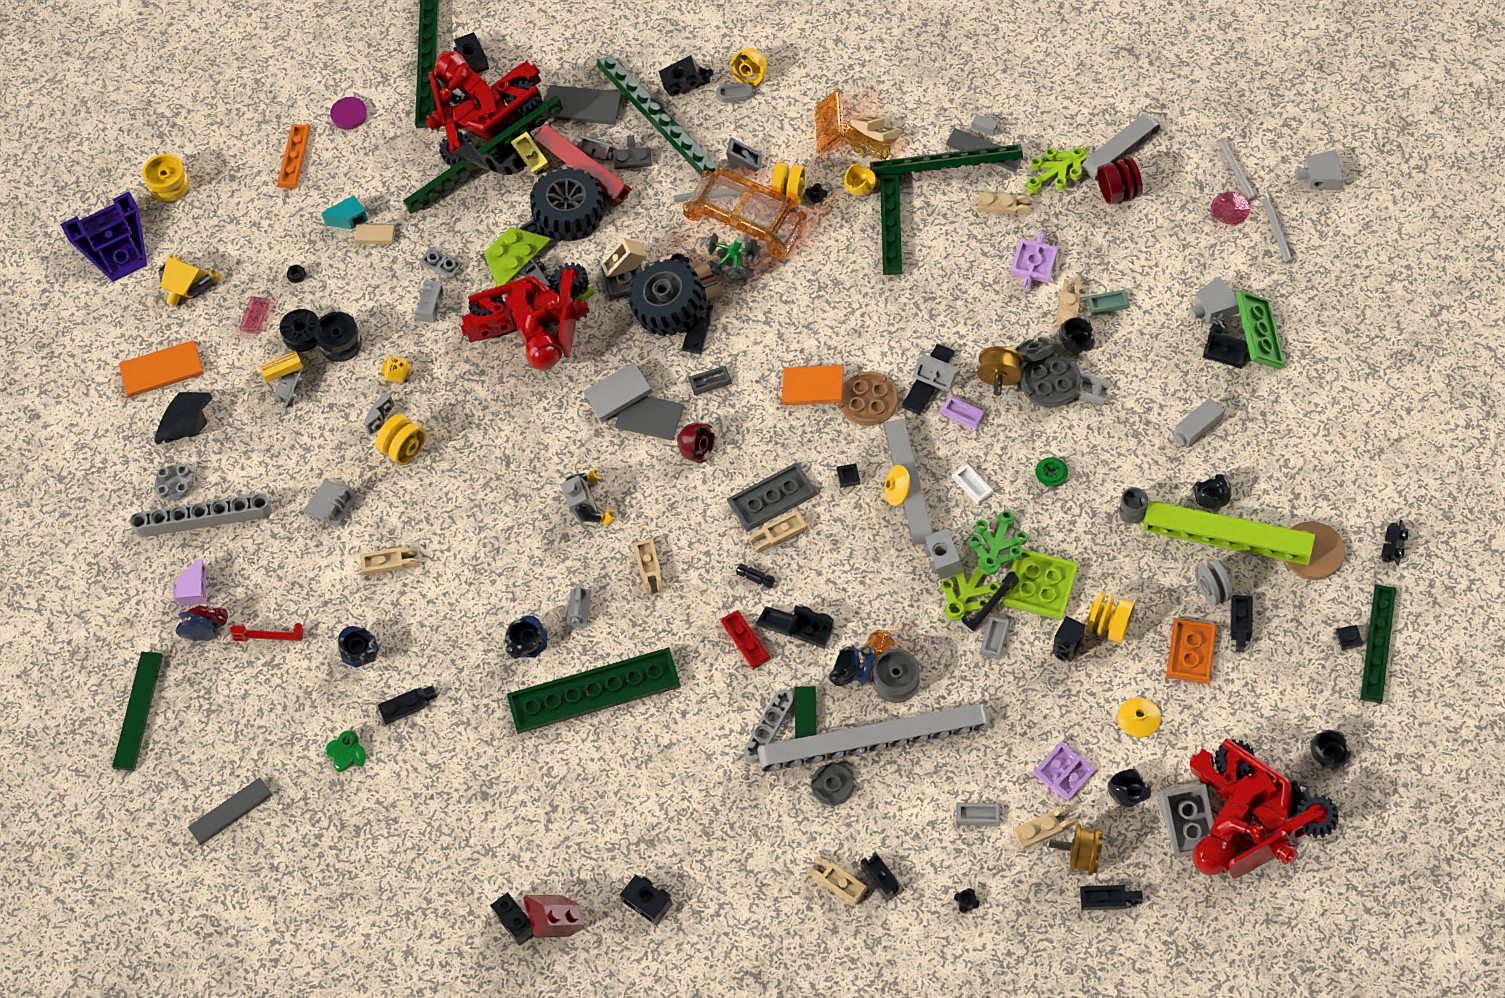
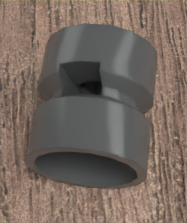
[1119,487,1148,524]

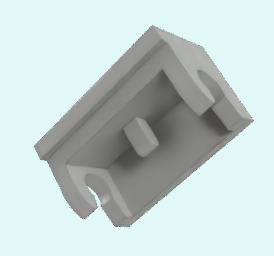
[414,280,444,323]
[912,354,961,392]

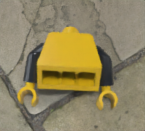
[159,254,221,306]

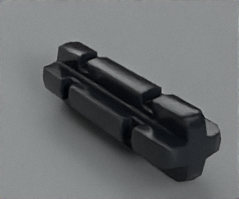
[736,563,775,588]

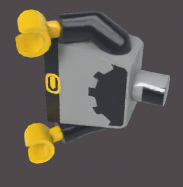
[561,468,616,526]

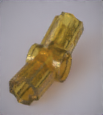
[835,121,891,160]

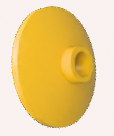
[884,465,910,506]
[1118,698,1161,737]

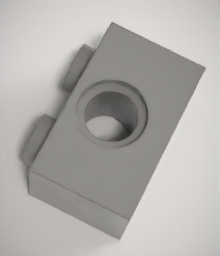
[923,529,964,580]

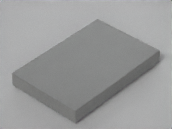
[583,362,653,422]

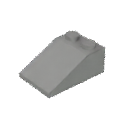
[1157,781,1214,858]

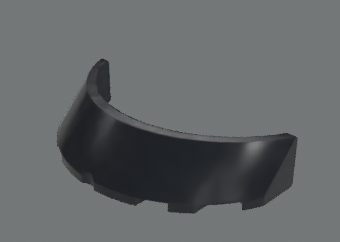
[453,113,534,175]

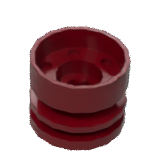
[1097,157,1143,205]

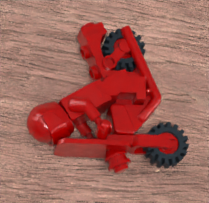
[426,51,544,167]
[460,262,590,371]
[1189,738,1339,879]

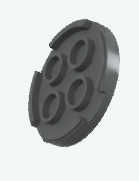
[1020,352,1081,407]

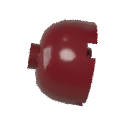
[677,422,715,463]

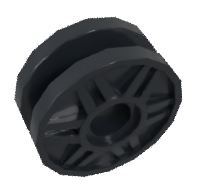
[279,309,319,352]

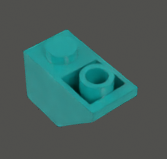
[321,195,368,229]

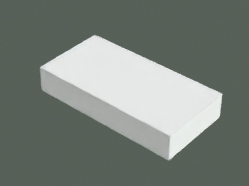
[952,463,994,505]

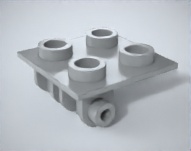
[303,479,359,527]

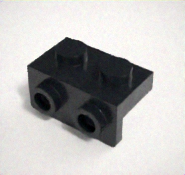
[792,605,834,649]

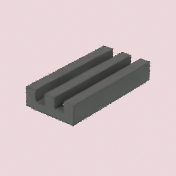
[688,365,732,396]

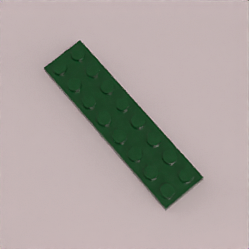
[507,647,681,734]

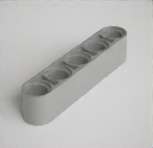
[1081,113,1161,181]

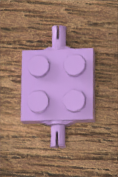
[1010,232,1058,290]

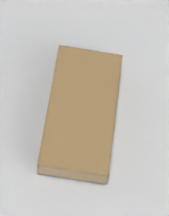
[354,224,395,244]

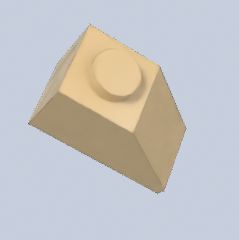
[601,238,647,278]

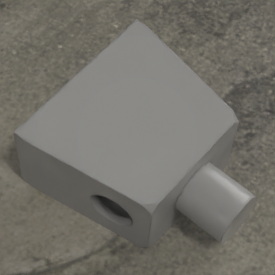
[1295,150,1343,190]
[1189,276,1239,323]

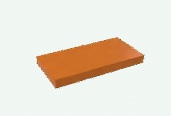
[118,340,204,398]

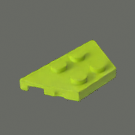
[484,227,551,287]

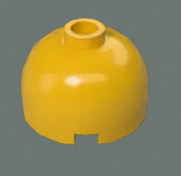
[730,48,768,86]

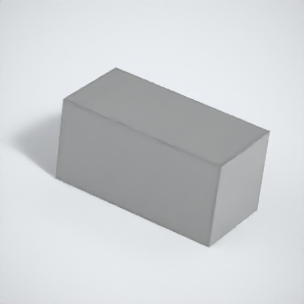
[972,114,998,137]

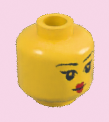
[381,356,410,383]

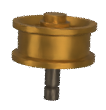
[977,346,1023,396]

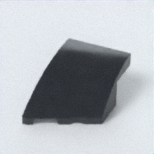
[154,392,213,445]

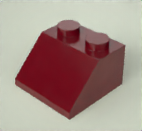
[523,895,585,938]

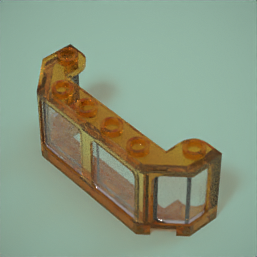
[683,168,807,260]

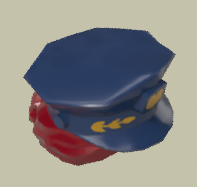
[175,605,228,641]

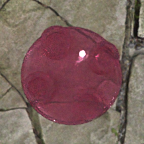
[1211,192,1250,226]

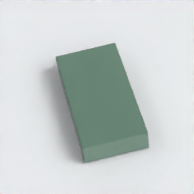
[1086,289,1130,315]

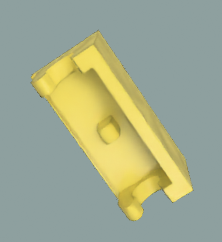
[511,132,549,175]

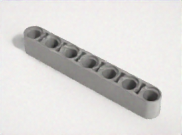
[883,419,932,545]
[129,494,272,537]

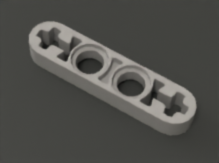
[744,689,793,763]

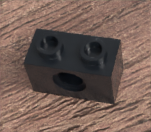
[453,32,489,74]
[658,55,704,97]
[1052,616,1085,662]
[619,874,672,926]
[490,892,534,946]

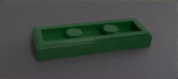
[795,686,817,739]

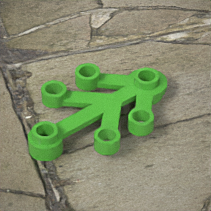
[969,510,1028,575]

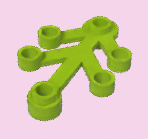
[1026,148,1088,195]
[941,552,1000,621]

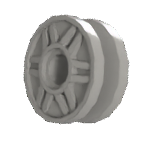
[1194,559,1233,607]

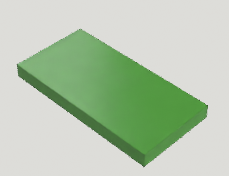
[1236,290,1285,369]

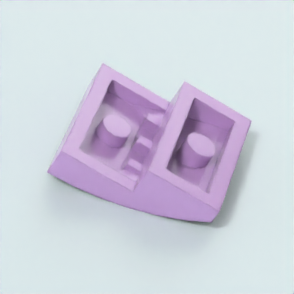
[1032,741,1096,801]

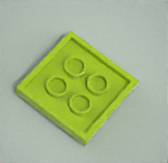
[1001,548,1079,621]

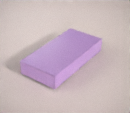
[940,396,985,429]

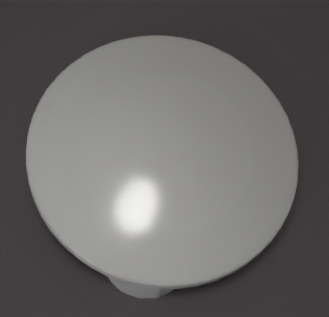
[154,464,194,500]

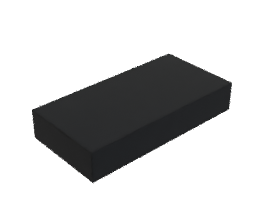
[756,606,801,637]

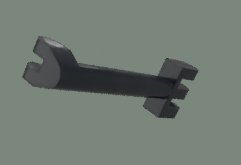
[962,571,1019,632]

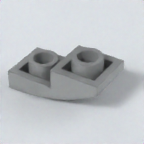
[419,247,463,279]
[364,392,395,435]

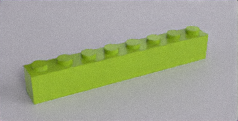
[1143,501,1315,566]

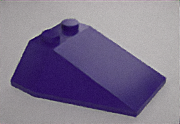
[60,191,147,282]

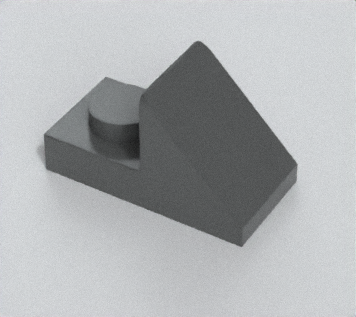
[726,137,763,172]

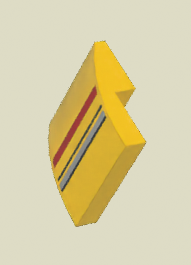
[259,351,303,383]

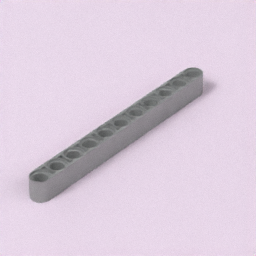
[757,704,991,772]

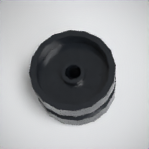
[314,311,362,362]

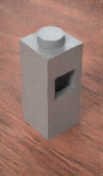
[1174,397,1225,448]

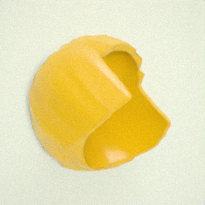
[844,163,876,197]

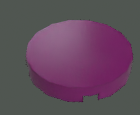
[330,97,367,130]

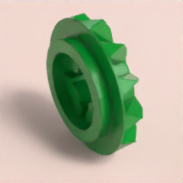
[1035,457,1068,488]

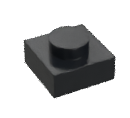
[836,463,860,488]
[1335,625,1363,650]

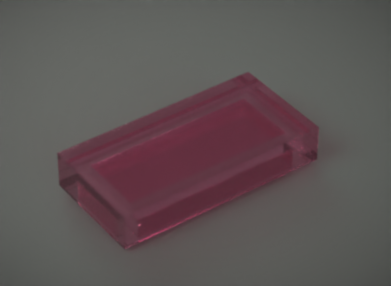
[239,296,271,334]

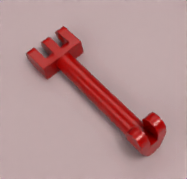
[230,623,304,642]

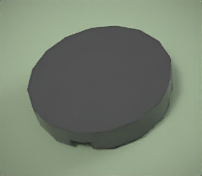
[1015,337,1055,362]
[811,764,854,806]

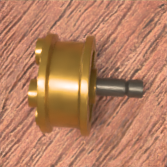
[1048,823,1103,876]

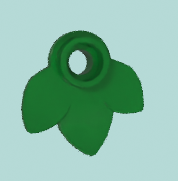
[324,731,366,772]

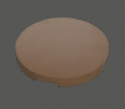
[839,371,898,426]
[1283,521,1345,580]

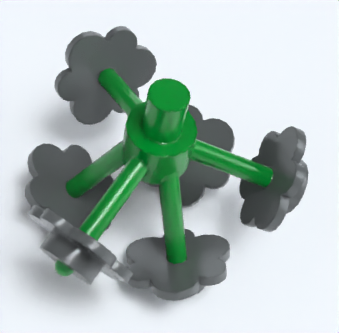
[706,233,761,280]

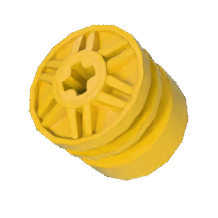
[1087,591,1135,644]

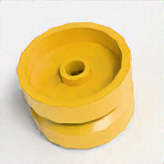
[142,154,190,203]
[771,162,805,207]
[375,413,426,466]

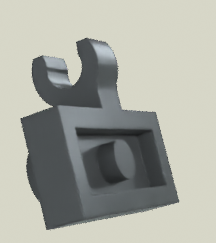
[613,135,652,170]

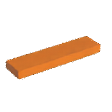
[277,124,311,189]

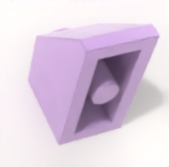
[173,559,206,606]

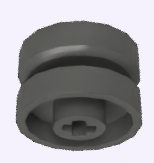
[873,648,920,703]

